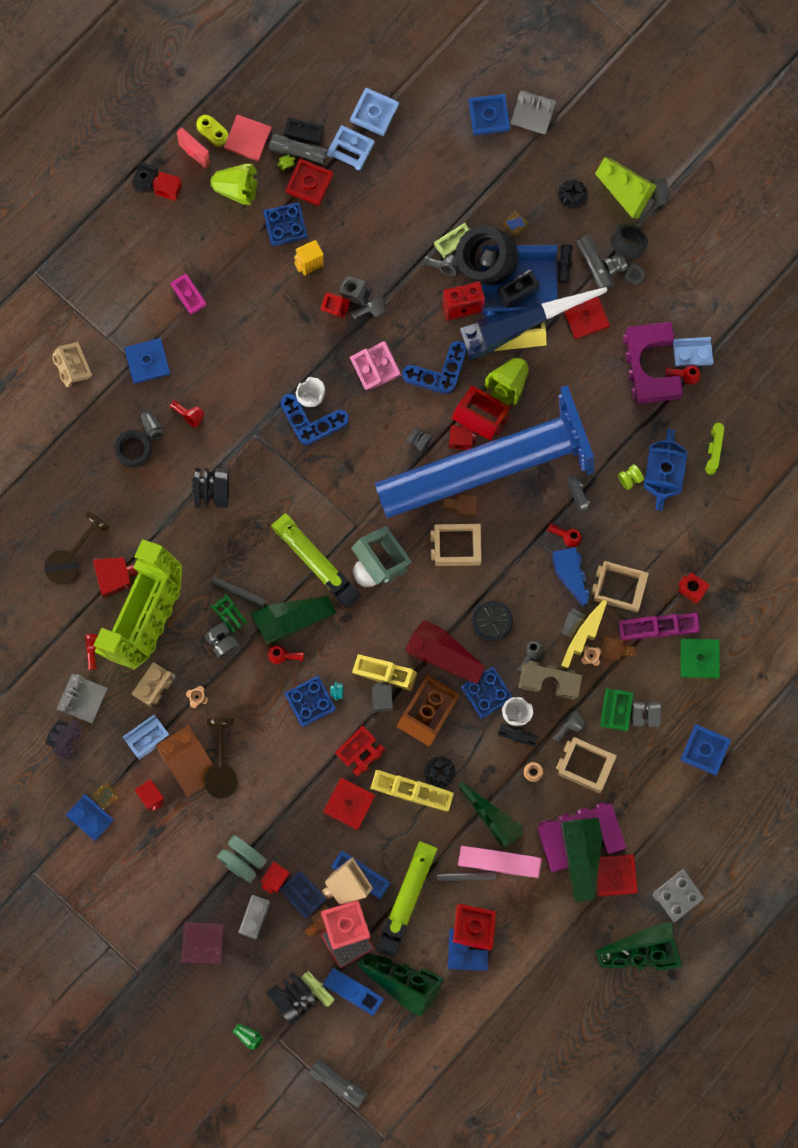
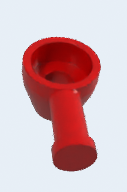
[665,365,701,385]
[170,400,204,428]
[547,523,582,548]
[85,634,98,670]
[268,645,304,664]

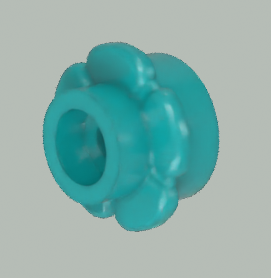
[330,682,344,701]

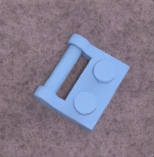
[327,125,375,171]

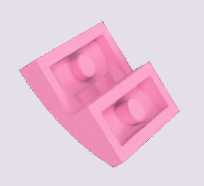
[350,341,402,391]

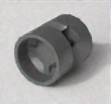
[204,623,239,659]
[631,701,661,727]

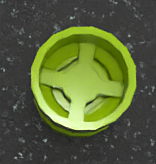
[618,464,644,490]

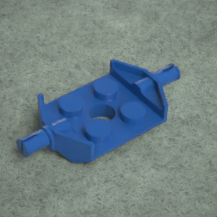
[643,429,688,511]

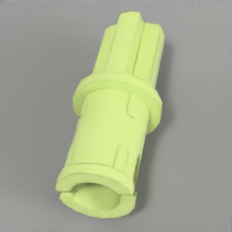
[301,971,334,1006]

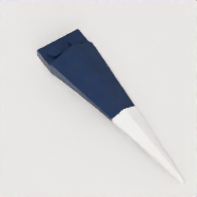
[460,287,607,360]

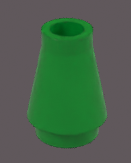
[233,1023,263,1050]

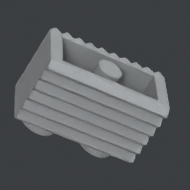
[239,895,270,940]

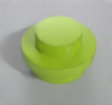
[277,155,295,170]

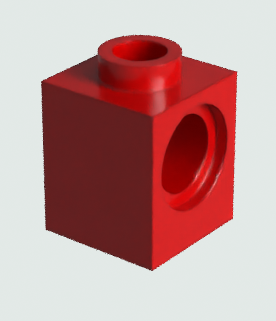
[152,172,182,201]
[320,292,351,318]
[449,425,477,450]
[678,573,710,604]
[135,779,165,811]
[260,862,290,894]

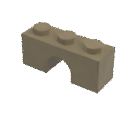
[518,661,582,700]

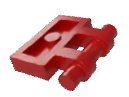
[335,726,385,777]

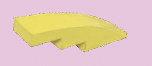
[560,600,607,670]
[370,770,454,812]

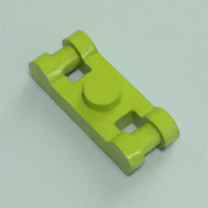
[705,423,724,475]

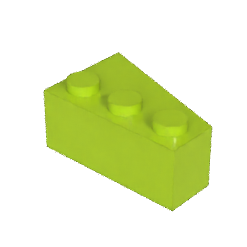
[595,157,656,218]

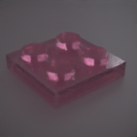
[182,922,224,964]

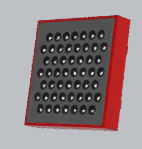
[320,931,374,969]

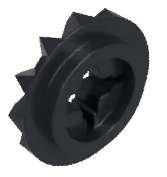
[558,179,588,208]
[424,756,455,788]

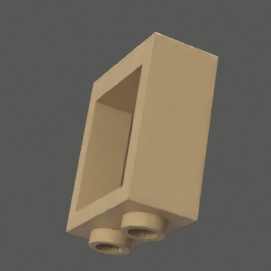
[431,524,482,566]
[591,561,649,613]
[556,737,616,794]

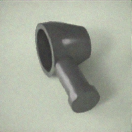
[479,249,498,267]
[424,255,459,276]
[351,297,386,320]
[517,640,545,673]
[552,710,585,744]

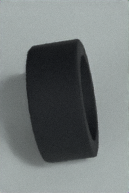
[610,223,648,258]
[115,430,152,468]

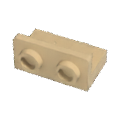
[53,342,92,387]
[131,662,173,707]

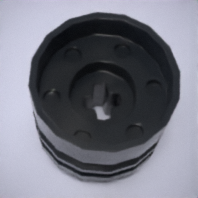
[192,468,229,508]
[266,972,318,1025]

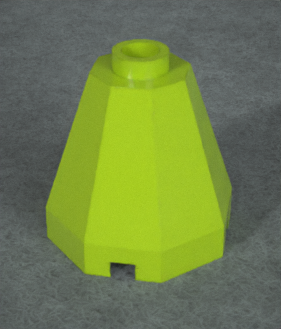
[211,164,257,205]
[484,358,529,405]

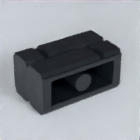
[497,270,540,308]

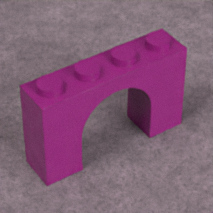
[622,322,683,404]
[536,802,626,874]

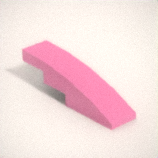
[458,846,542,878]

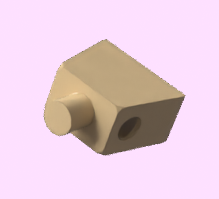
[322,857,373,904]

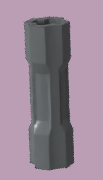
[269,134,327,166]
[575,235,615,290]
[309,1060,367,1108]

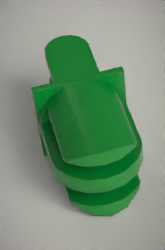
[210,594,247,633]

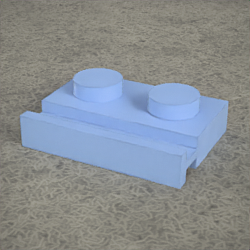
[673,337,713,368]
[123,715,170,760]

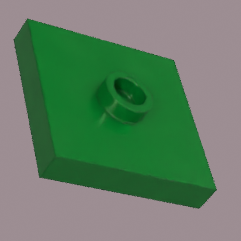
[680,639,720,679]

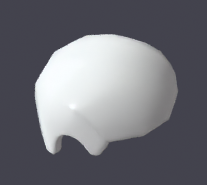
[296,377,325,407]
[352,560,376,587]
[502,697,533,726]

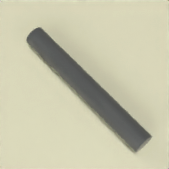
[211,576,266,607]
[437,872,496,882]

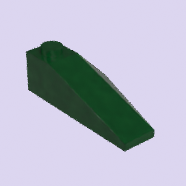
[251,596,337,647]
[458,782,524,850]
[560,818,602,903]
[357,953,445,1017]

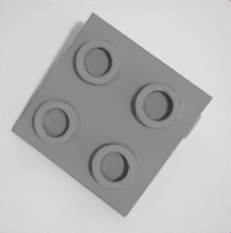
[510,90,556,135]
[57,674,108,724]
[653,869,704,923]

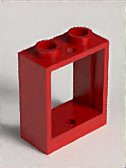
[442,281,485,321]
[451,385,511,441]

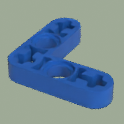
[402,341,466,394]
[281,394,349,445]

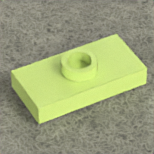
[434,223,470,259]

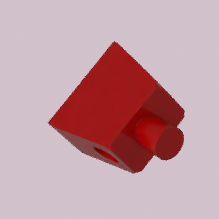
[93,557,139,599]

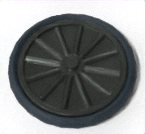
[472,601,513,641]

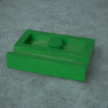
[600,688,634,731]

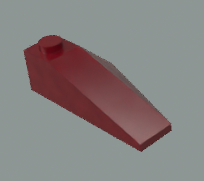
[405,620,486,685]

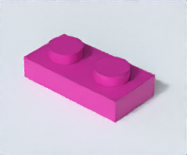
[170,273,207,315]

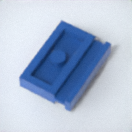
[66,794,114,841]

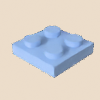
[350,88,399,137]

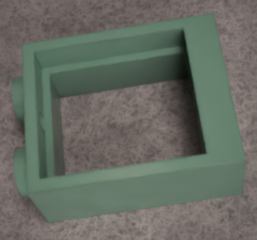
[351,526,412,585]

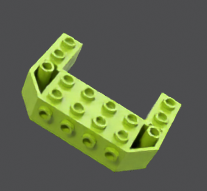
[93,539,182,670]

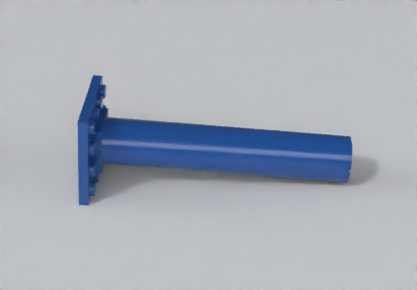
[374,385,594,518]

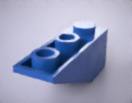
[552,547,590,607]
[323,968,384,1016]

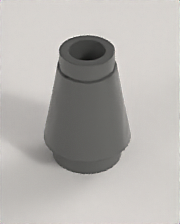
[651,178,668,207]
[140,411,164,440]
[562,608,586,638]

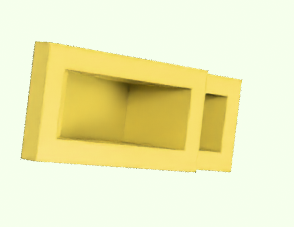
[352,654,417,691]

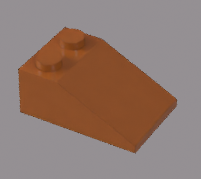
[396,675,460,747]
[156,725,213,798]

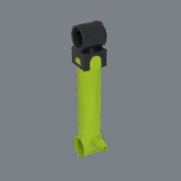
[271,513,362,609]
[376,841,438,958]

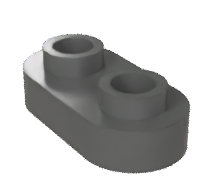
[567,475,590,512]

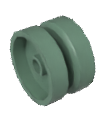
[217,835,268,883]

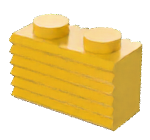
[294,240,324,276]

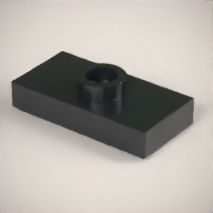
[284,117,324,145]

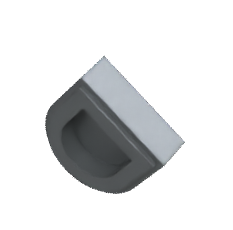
[622,263,645,285]

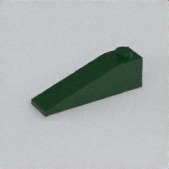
[596,922,682,970]

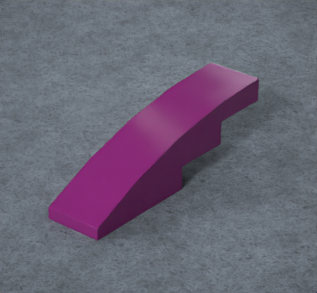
[619,612,701,640]

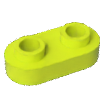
[196,115,228,147]

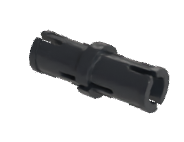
[557,244,573,284]
[498,723,538,748]

